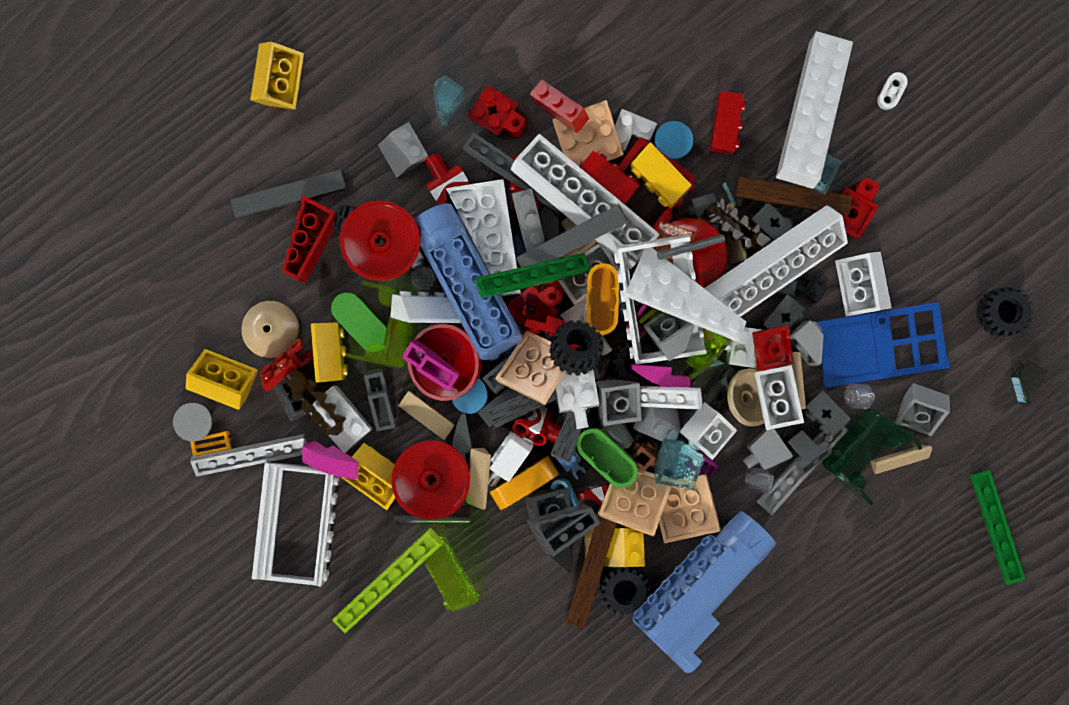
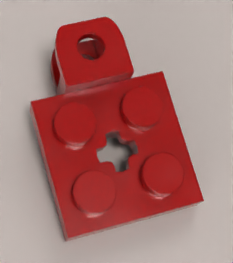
[467,85,528,138]
[841,178,879,240]
[505,281,564,332]
[259,339,314,392]

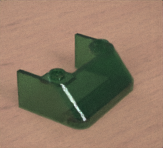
[822,409,922,506]

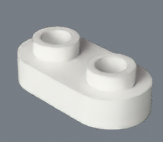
[877,72,908,110]

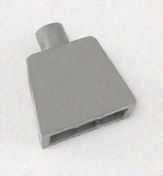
[743,427,793,470]

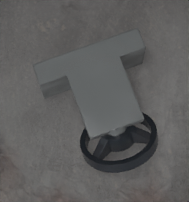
[781,424,832,476]

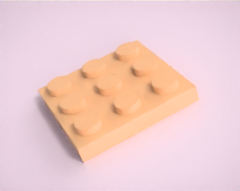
[552,100,624,167]
[495,331,566,405]
[598,468,673,537]
[659,474,721,543]

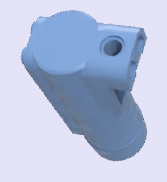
[414,204,523,362]
[633,511,776,673]

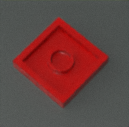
[752,325,793,371]

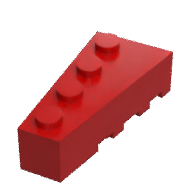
[282,195,337,284]

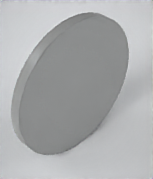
[173,403,212,441]

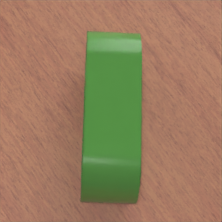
[331,293,391,352]
[577,427,638,488]

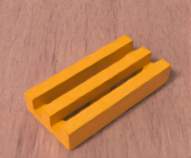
[190,431,233,457]

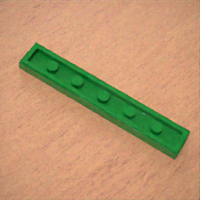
[475,253,591,299]
[969,469,1026,585]

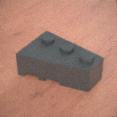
[526,504,600,557]

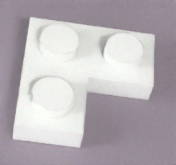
[615,109,657,152]

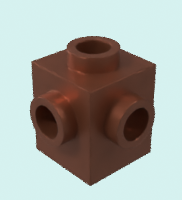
[631,438,659,471]

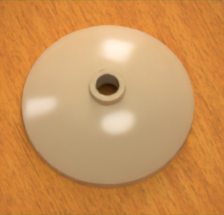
[242,301,299,358]
[727,368,765,426]

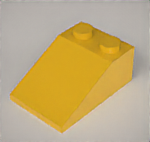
[584,525,645,567]

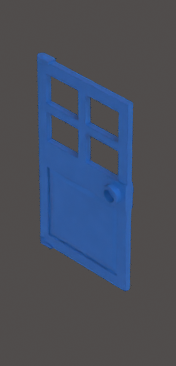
[816,302,949,389]

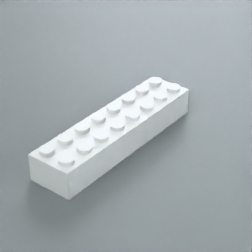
[776,31,853,189]
[510,134,660,269]
[704,205,848,317]

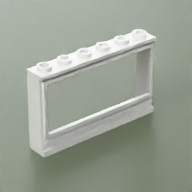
[614,234,707,365]
[252,462,340,587]

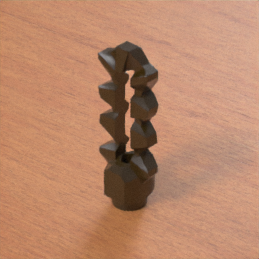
[706,199,772,253]
[284,368,347,436]

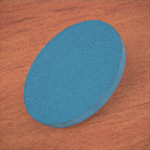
[655,121,693,159]
[452,378,488,414]

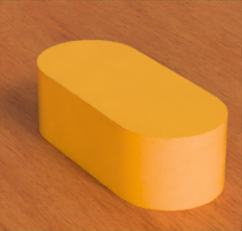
[585,263,619,335]
[489,455,559,510]

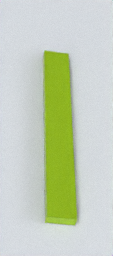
[332,528,444,633]

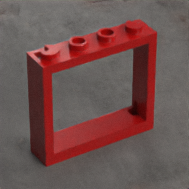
[619,137,696,234]

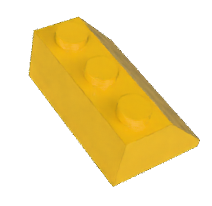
[250,41,304,110]
[630,142,691,209]
[311,322,348,382]
[186,349,258,410]
[341,443,395,510]

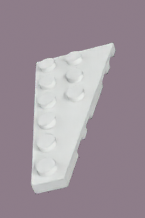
[446,179,521,297]
[625,247,746,342]

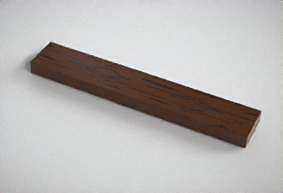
[735,177,852,216]
[566,516,616,629]

